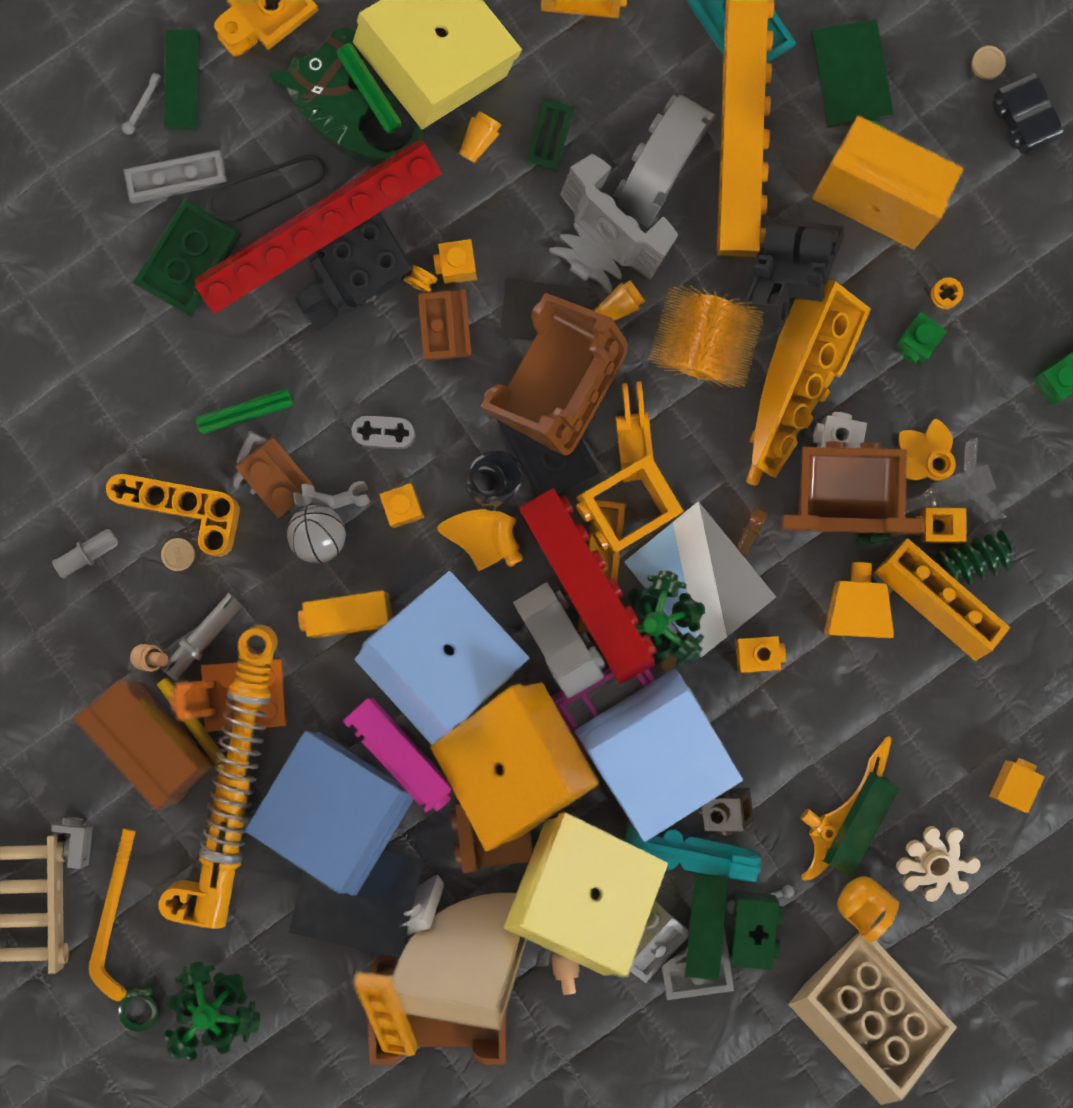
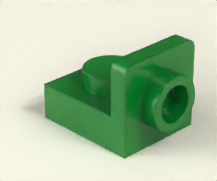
[895,312,947,365]

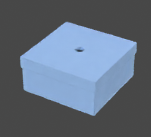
[354,570,529,745]
[574,668,743,842]

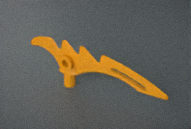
[800,736,892,880]

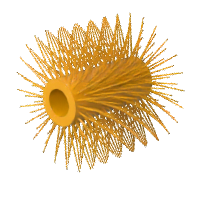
[649,285,764,388]

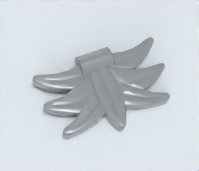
[549,223,622,294]

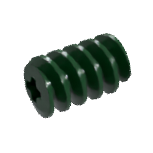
[936,530,1013,585]

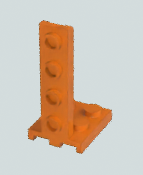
[171,659,287,732]

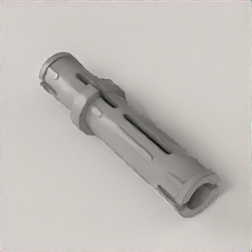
[160,592,244,681]

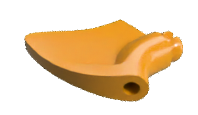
[437,509,523,572]

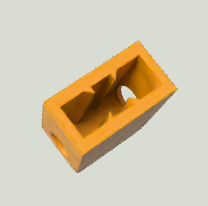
[824,562,894,638]

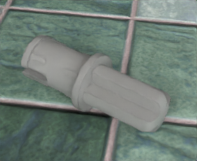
[52,529,118,579]

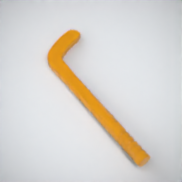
[88,828,136,1001]

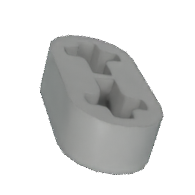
[351,416,416,449]

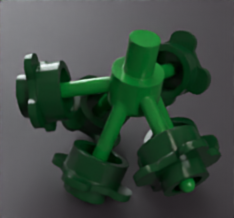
[628,571,705,667]
[163,962,261,1061]

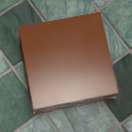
[73,680,214,810]

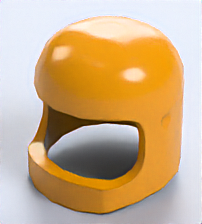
[837,876,899,943]

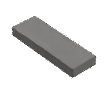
[123,150,227,204]

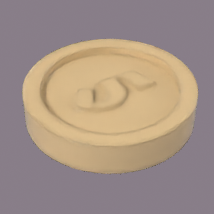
[971,46,1006,80]
[161,538,195,571]

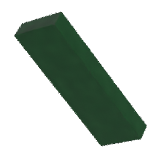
[164,29,200,130]
[823,772,900,877]
[685,874,728,981]

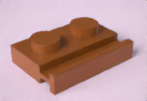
[418,289,472,361]
[235,436,315,518]

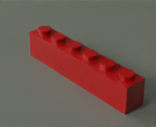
[519,488,657,685]

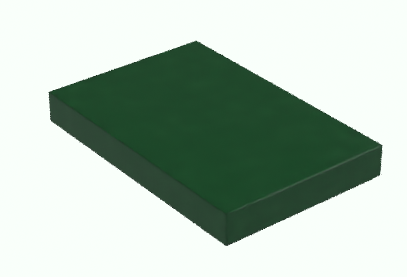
[811,19,894,128]
[133,199,242,317]

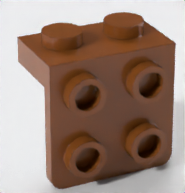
[451,802,533,873]

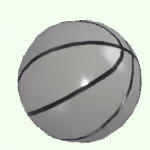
[287,505,346,564]

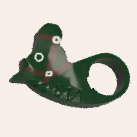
[270,27,423,166]

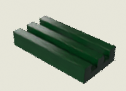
[525,98,575,172]

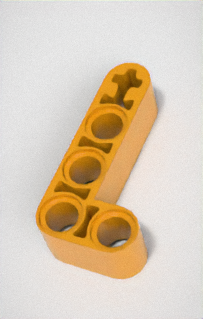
[106,474,240,557]

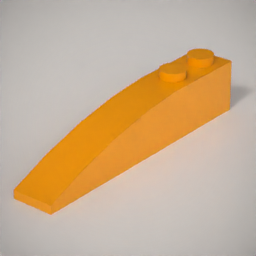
[752,280,871,478]

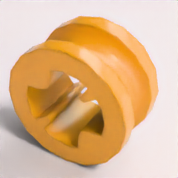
[404,265,437,293]
[930,277,963,310]

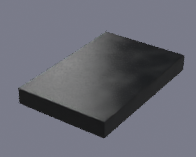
[496,419,599,497]

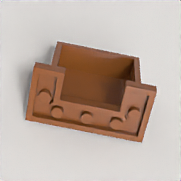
[780,441,923,534]

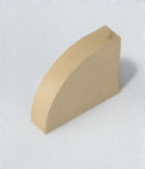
[389,893,527,1030]

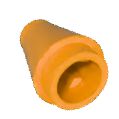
[458,111,501,163]
[594,280,645,321]

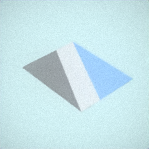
[624,501,776,657]

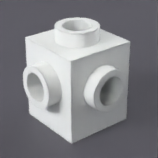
[813,412,867,448]

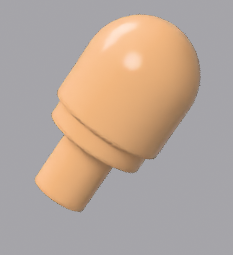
[130,644,168,672]
[551,952,580,995]

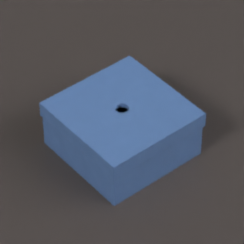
[245,731,414,895]

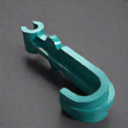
[623,826,762,883]

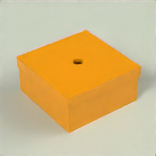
[811,116,964,250]
[430,682,599,852]

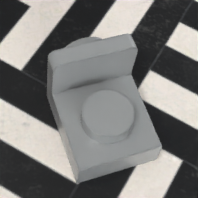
[51,817,93,869]

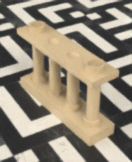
[0,833,69,974]

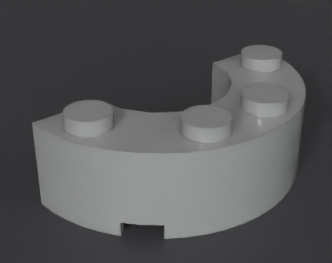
[613,94,716,228]
[513,582,606,698]

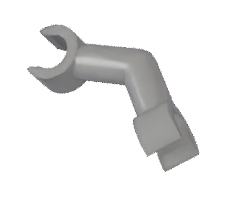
[293,481,371,509]

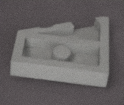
[662,928,734,1000]

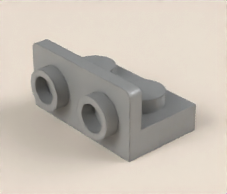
[629,900,689,983]

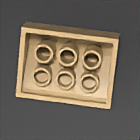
[788,932,957,1105]

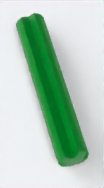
[337,43,402,134]
[196,389,293,434]

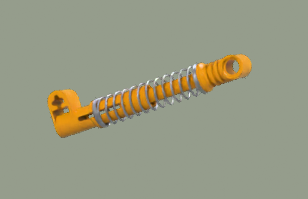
[159,625,278,929]

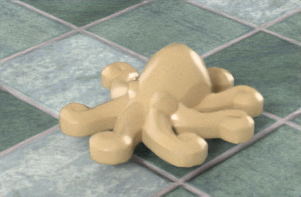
[896,826,981,902]

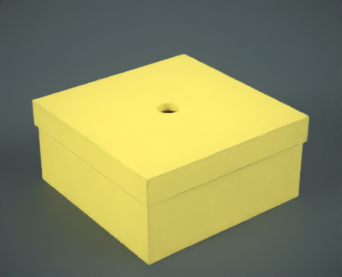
[352,0,522,129]
[504,813,668,977]

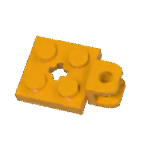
[214,0,318,56]

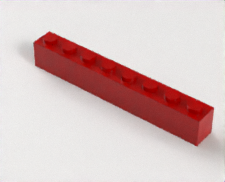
[195,139,442,314]

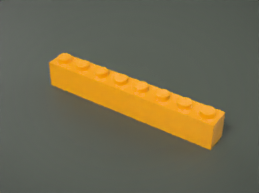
[717,0,774,257]

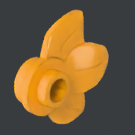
[898,419,956,481]

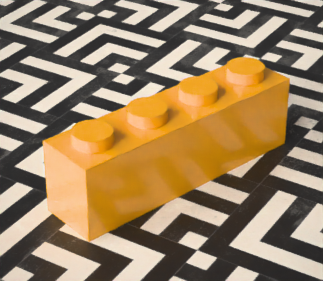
[874,538,1011,661]

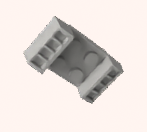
[560,154,678,280]

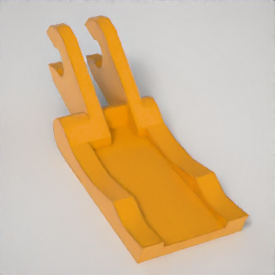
[615,381,654,483]

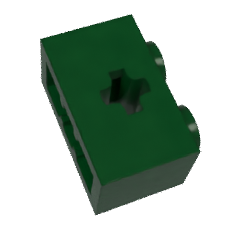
[729,891,784,970]

